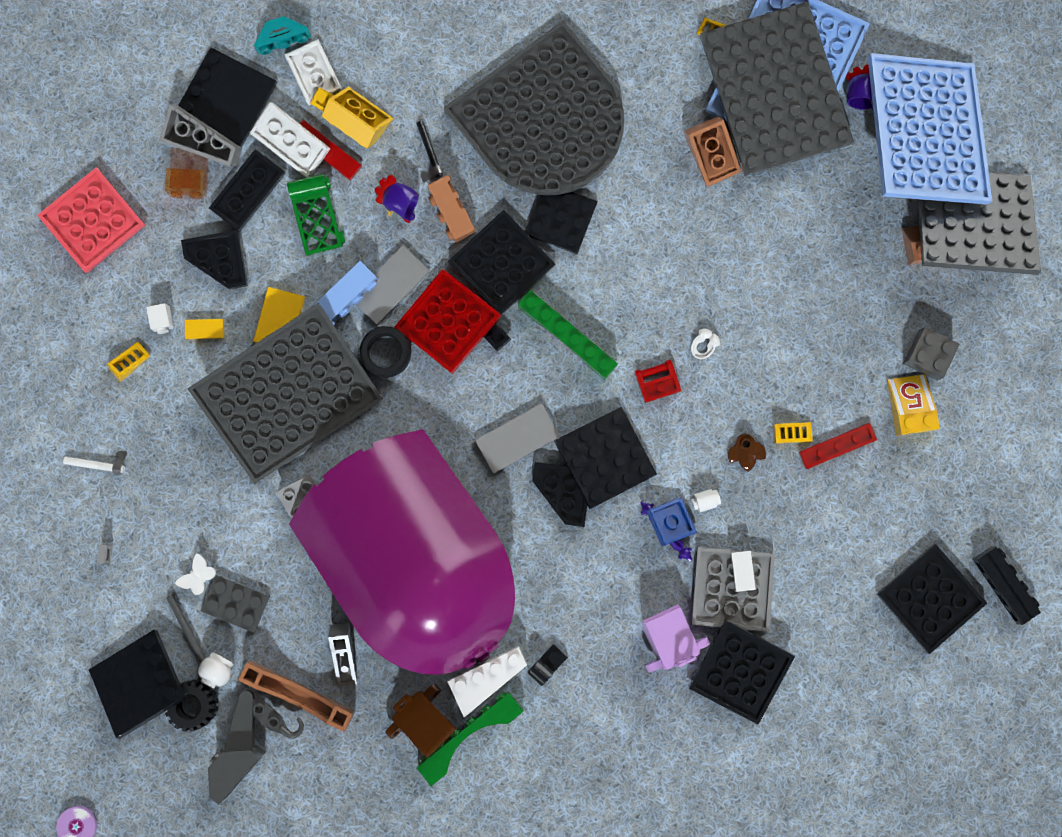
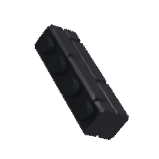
[972,547,1041,625]

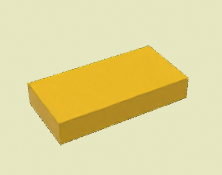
[185,319,224,340]

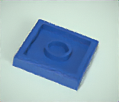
[646,497,697,547]

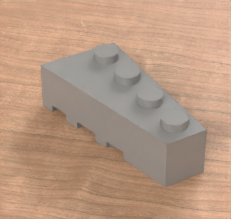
[159,104,242,166]

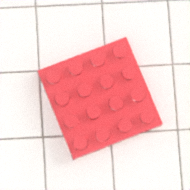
[37,167,146,273]

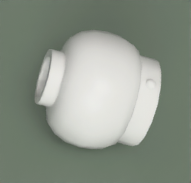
[198,652,234,689]

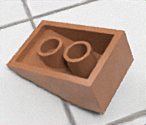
[683,116,742,187]

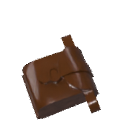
[385,684,457,757]

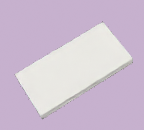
[250,102,331,178]

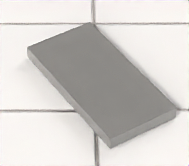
[357,245,430,326]
[475,403,560,474]

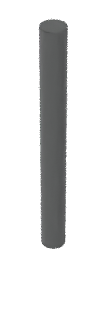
[166,594,206,663]

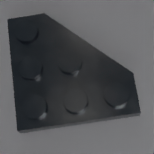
[181,230,248,290]
[532,462,587,527]

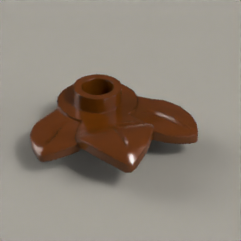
[728,433,766,472]

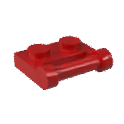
[634,359,682,403]

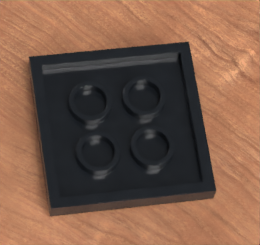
[525,192,598,255]

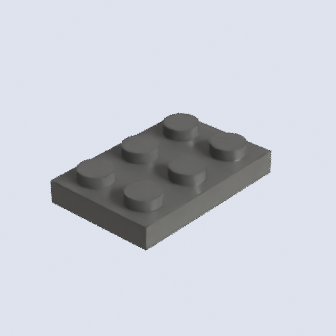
[201,575,270,633]

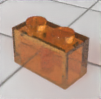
[165,168,208,199]

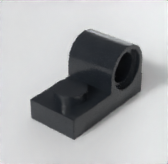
[527,644,568,686]

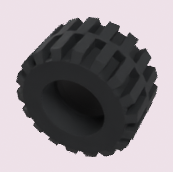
[165,680,219,732]

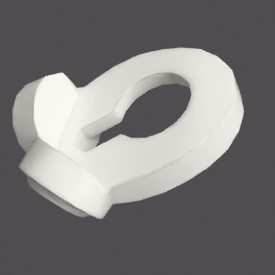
[691,329,720,359]

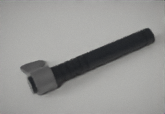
[416,121,444,183]

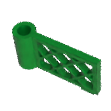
[287,173,345,256]

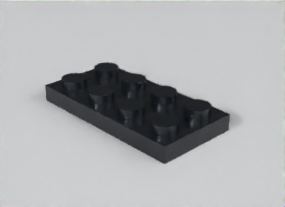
[209,149,286,232]

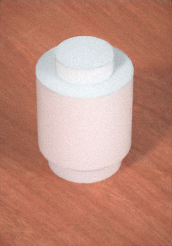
[691,489,721,513]

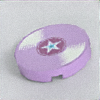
[56,806,97,837]

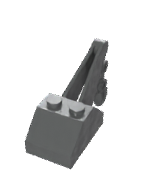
[208,690,304,805]

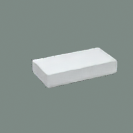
[731,551,756,592]

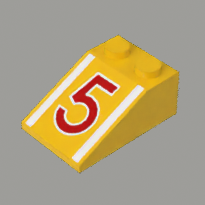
[887,374,940,436]

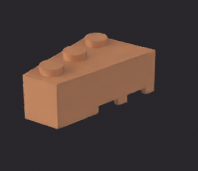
[428,175,476,243]

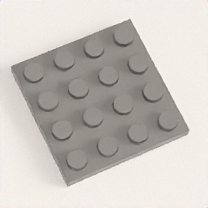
[691,547,775,632]

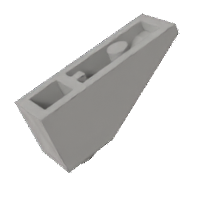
[328,622,357,687]

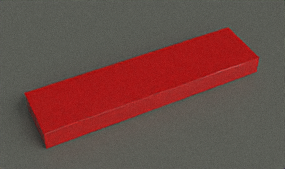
[300,120,362,181]
[799,423,877,469]

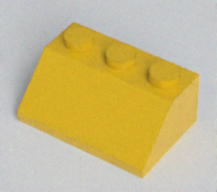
[322,86,394,149]

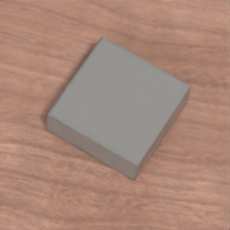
[97,544,113,565]

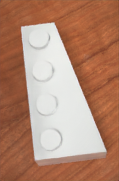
[447,646,527,717]

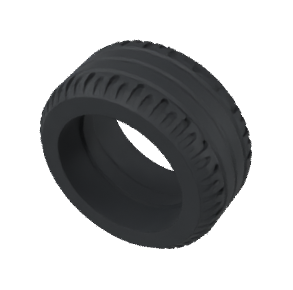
[360,326,411,378]

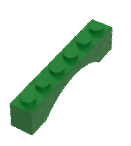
[518,290,618,381]
[417,691,524,786]

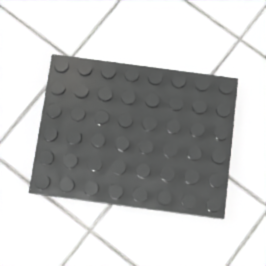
[700,2,854,176]
[187,302,383,484]

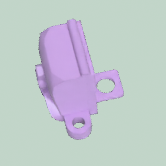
[642,604,710,673]

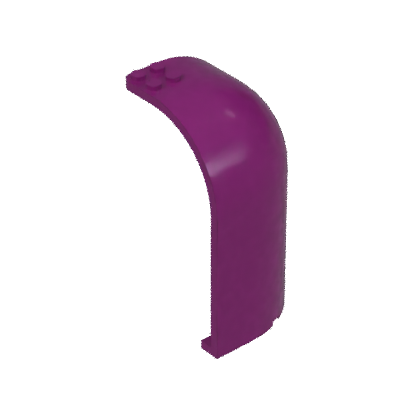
[289,429,515,675]

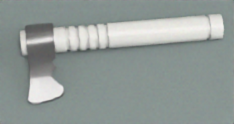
[63,451,127,474]

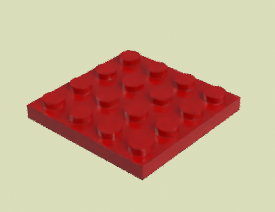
[394,269,501,375]

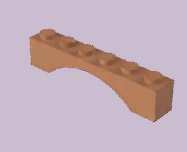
[238,660,356,732]

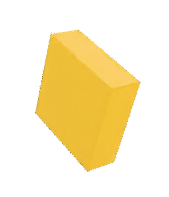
[310,86,334,111]

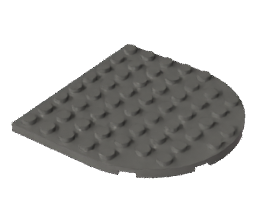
[443,20,624,195]

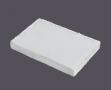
[284,39,342,106]

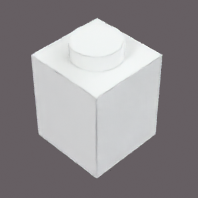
[146,303,174,334]

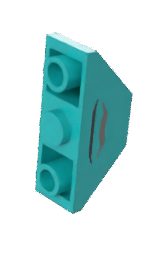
[254,16,311,55]

